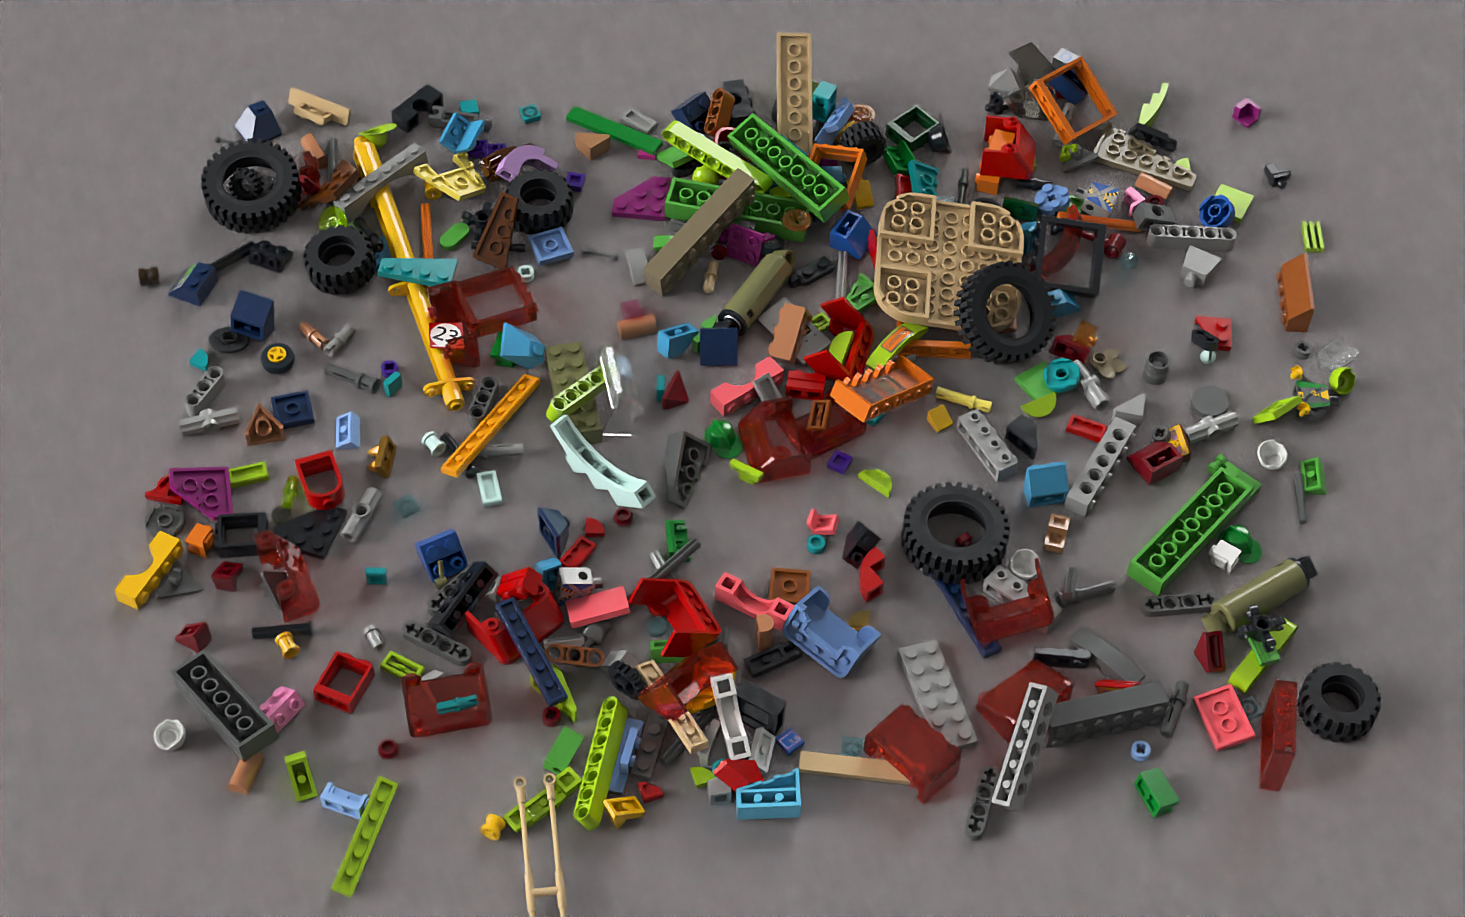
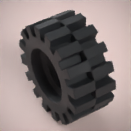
[229,168,264,201]

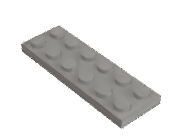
[898,639,978,755]

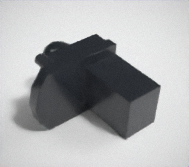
[985,91,1013,115]
[1264,162,1291,189]

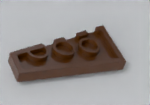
[472,191,519,272]

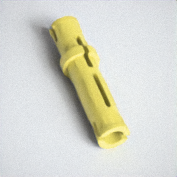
[935,386,993,413]

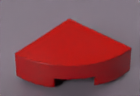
[585,517,605,537]
[637,782,664,804]

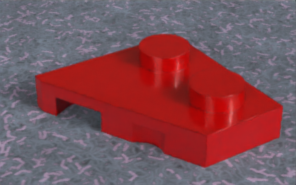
[1195,316,1232,351]
[145,467,184,506]

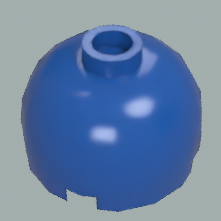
[1199,194,1235,228]

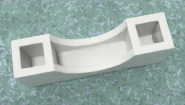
[710,673,751,760]

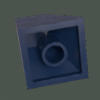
[235,100,282,143]
[537,507,570,559]

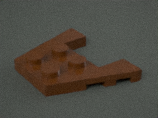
[298,159,360,211]

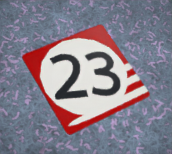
[429,322,464,348]

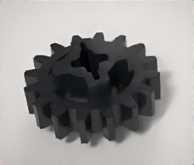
[607,660,647,700]

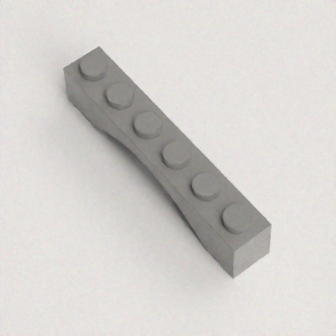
[333,143,429,223]

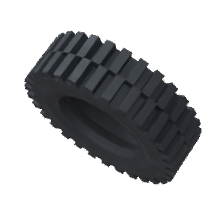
[201,138,302,234]
[954,261,1057,365]
[901,482,1010,584]

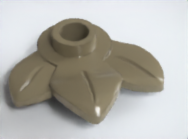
[1090,349,1127,379]

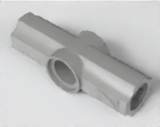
[1073,360,1110,411]
[179,407,240,436]
[1184,412,1239,445]
[341,487,383,543]

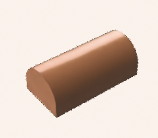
[300,133,328,169]
[1135,172,1174,200]
[617,314,657,340]
[755,614,774,652]
[227,752,264,795]

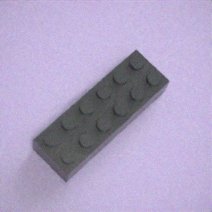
[170,649,278,762]
[1044,680,1169,748]

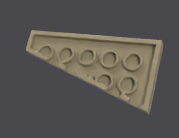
[1093,121,1197,192]

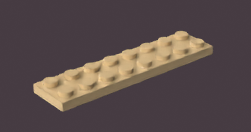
[776,32,813,158]

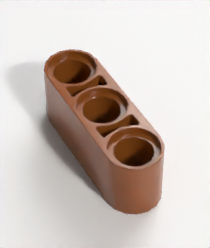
[704,88,735,138]
[544,644,605,669]

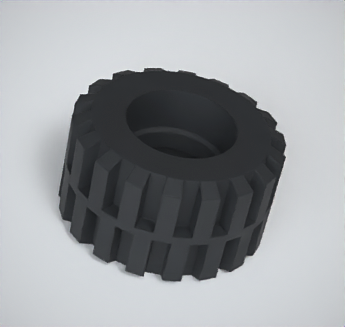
[839,121,887,166]

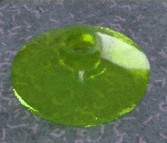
[318,206,348,231]

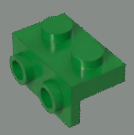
[882,140,917,176]

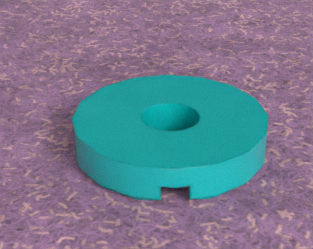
[1043,358,1081,392]

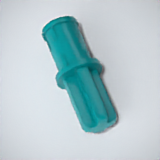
[436,694,479,715]

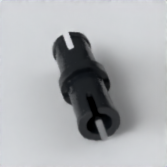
[1016,177,1053,191]

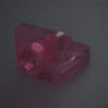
[620,299,646,320]

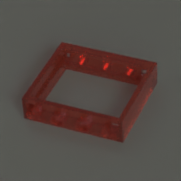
[451,266,539,339]
[1259,679,1297,792]

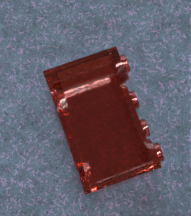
[863,704,961,805]

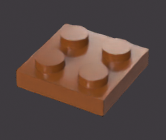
[768,567,811,605]

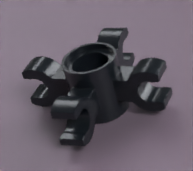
[461,202,493,241]
[1236,604,1286,653]

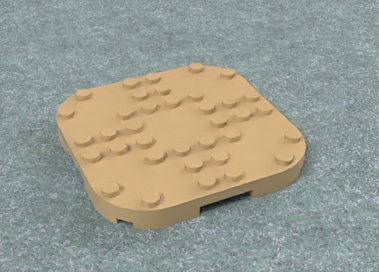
[874,193,1024,333]

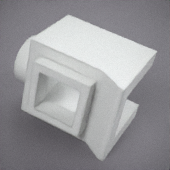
[1208,540,1242,575]

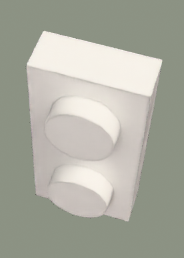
[748,727,776,775]

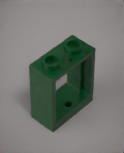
[885,104,939,153]

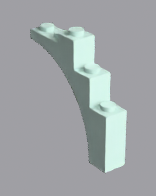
[550,414,656,508]

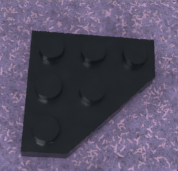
[269,507,347,560]

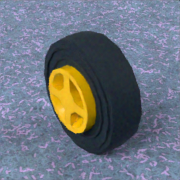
[261,343,295,374]

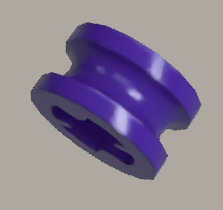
[381,360,399,378]

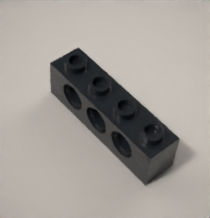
[428,561,499,637]

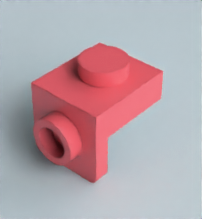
[807,509,840,535]

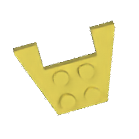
[413,152,486,201]

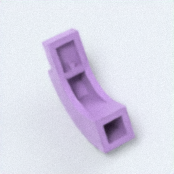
[495,145,558,182]

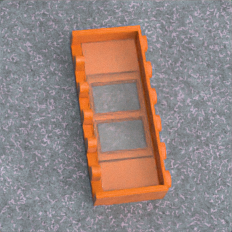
[830,354,934,423]

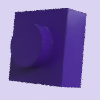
[566,172,586,192]
[827,450,853,475]

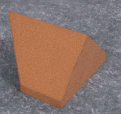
[245,402,286,446]

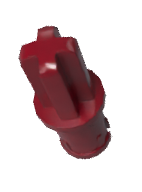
[298,175,321,195]

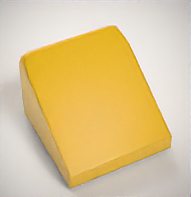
[927,404,953,433]

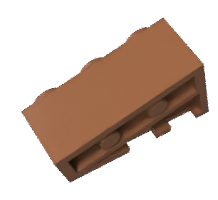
[768,303,813,365]

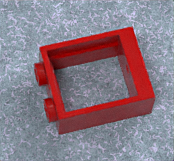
[313,651,375,714]

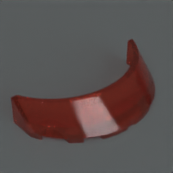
[1022,204,1083,278]

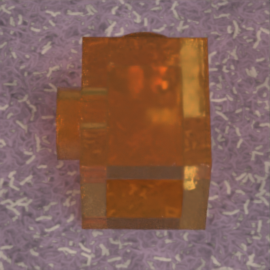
[1073,320,1099,348]

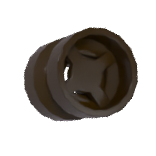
[138,266,160,286]

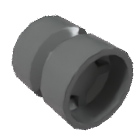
[1143,350,1171,385]

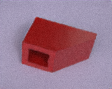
[713,759,764,792]

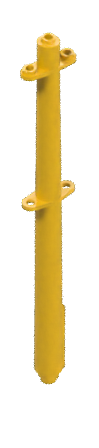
[353,136,475,411]

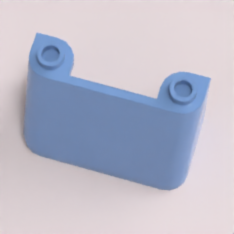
[782,585,881,678]

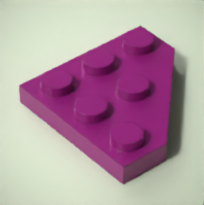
[612,176,671,221]
[168,466,233,521]

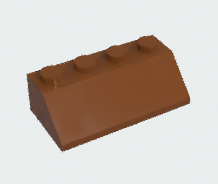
[1276,253,1315,332]

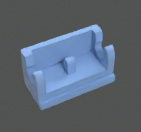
[320,782,369,820]

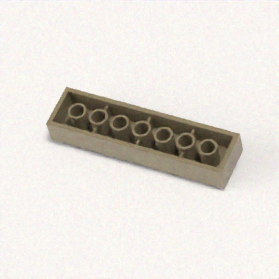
[644,168,756,297]

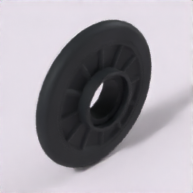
[208,327,250,354]

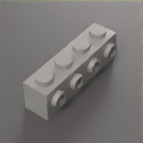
[956,408,1019,482]
[982,565,1063,635]

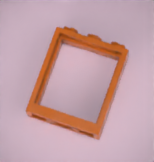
[809,143,867,211]

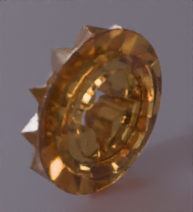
[848,104,875,123]
[782,209,811,233]

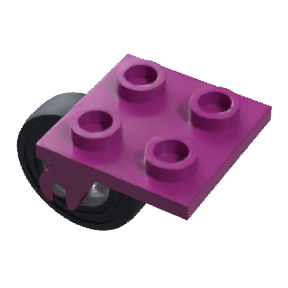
[726,223,784,267]

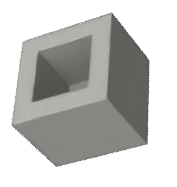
[707,777,731,805]

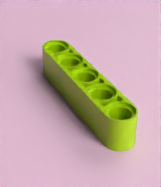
[546,363,617,422]
[1228,615,1298,694]

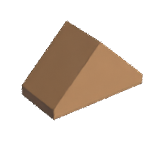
[575,132,610,161]

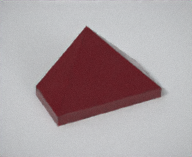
[662,370,690,410]
[1193,630,1226,673]

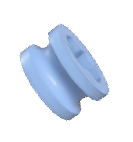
[1130,741,1151,762]

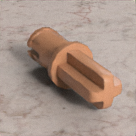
[299,321,329,350]

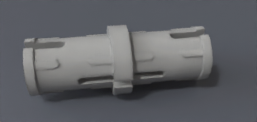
[323,324,355,356]

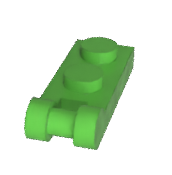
[1207,454,1262,500]

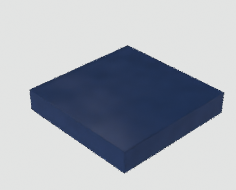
[700,328,737,366]
[271,390,315,429]

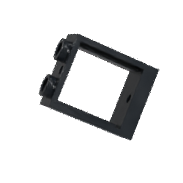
[214,512,269,558]
[735,679,787,736]

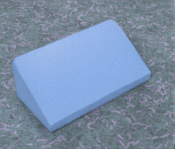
[336,411,360,449]

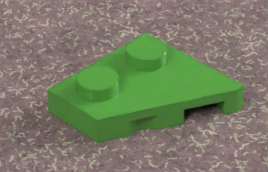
[846,272,877,313]

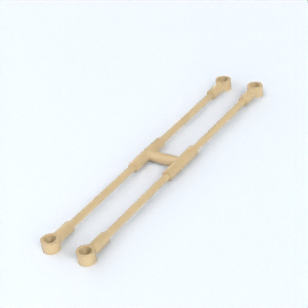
[513,773,567,917]

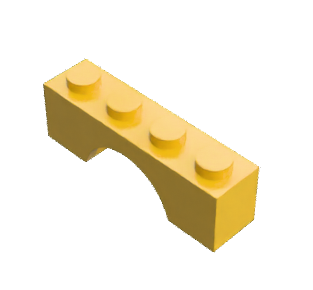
[114,531,183,610]

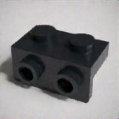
[249,240,293,273]

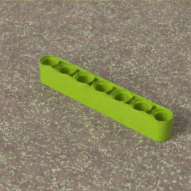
[662,120,773,194]
[573,696,628,831]

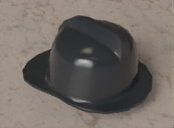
[927,113,952,153]

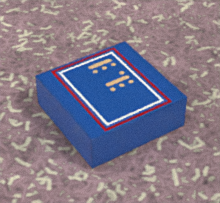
[775,727,805,756]

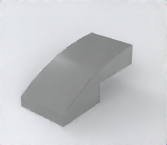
[625,247,648,287]

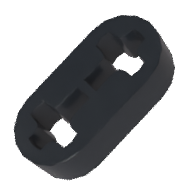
[1191,329,1219,351]

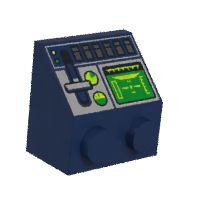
[168,262,218,307]

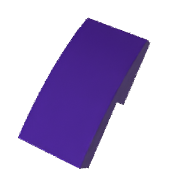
[468,139,507,159]

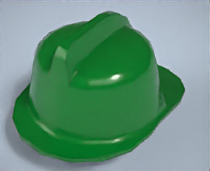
[704,419,743,459]
[1218,525,1262,564]

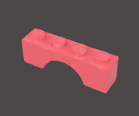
[710,356,784,417]
[715,572,795,632]

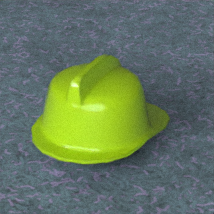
[358,123,397,149]

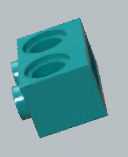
[812,80,837,123]

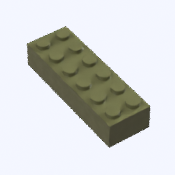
[545,341,603,444]

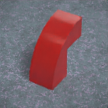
[859,546,886,603]

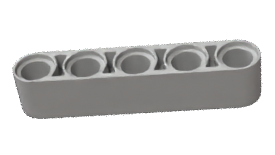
[1146,224,1237,252]

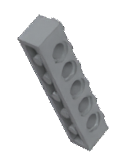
[1064,416,1137,517]
[991,682,1059,813]

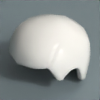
[1257,439,1288,470]
[1009,548,1041,581]
[154,719,186,751]

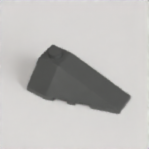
[665,430,711,509]

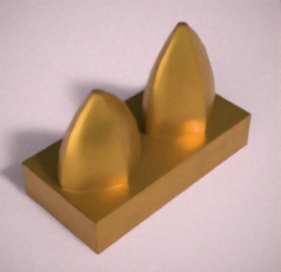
[367,436,397,478]

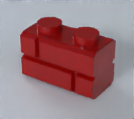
[786,370,826,401]
[496,567,543,601]

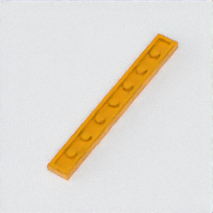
[440,374,541,478]

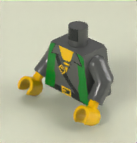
[1290,365,1339,422]

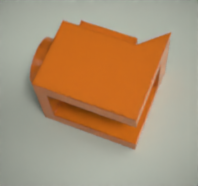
[185,523,215,559]

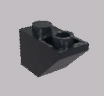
[842,520,881,569]

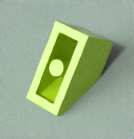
[284,751,318,802]

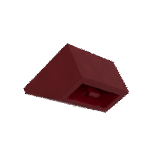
[1126,441,1183,486]

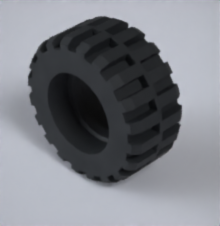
[505,169,573,235]
[303,225,376,295]
[1297,662,1381,743]

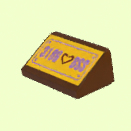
[1161,424,1192,462]

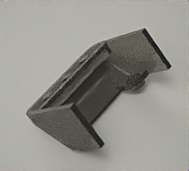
[1002,42,1058,121]

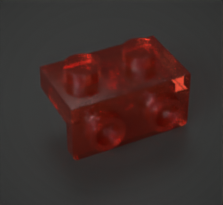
[299,151,321,194]

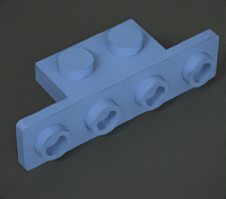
[814,97,855,145]
[608,718,644,794]

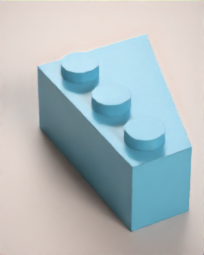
[736,768,801,820]

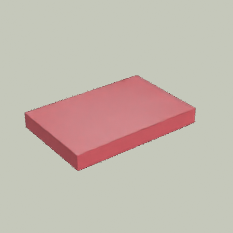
[565,586,631,628]
[1193,684,1256,752]

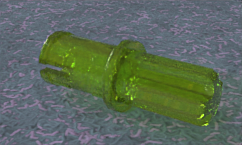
[282,475,299,509]

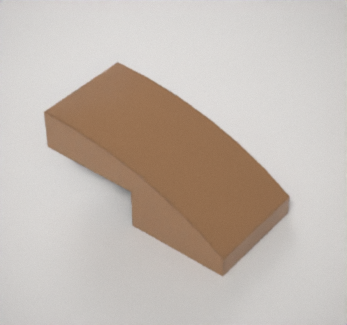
[1043,513,1070,554]

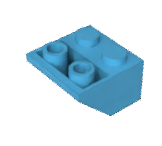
[1023,461,1069,508]

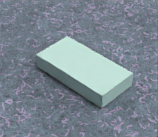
[476,470,503,508]

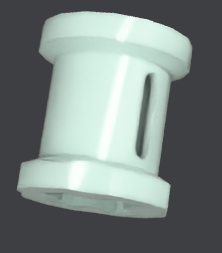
[421,431,446,457]

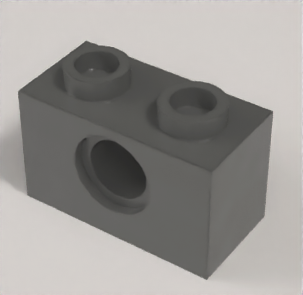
[1132,202,1176,231]

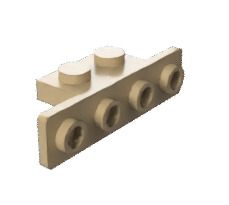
[288,87,351,126]

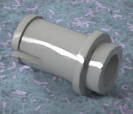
[364,625,386,651]

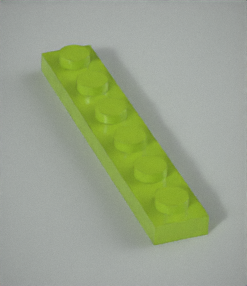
[331,775,398,898]

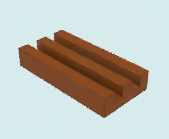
[807,400,832,434]

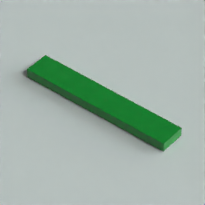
[566,106,663,156]

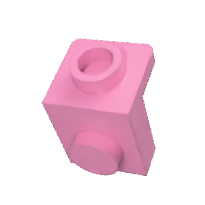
[1123,187,1146,218]

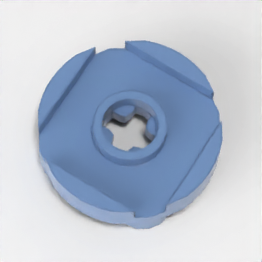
[1034,184,1070,216]

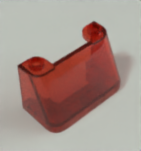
[775,388,867,460]
[253,530,320,623]
[976,660,1074,743]
[400,662,492,738]

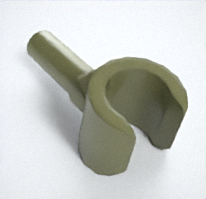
[434,560,448,590]

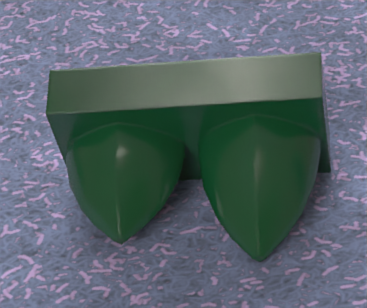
[1002,196,1039,222]

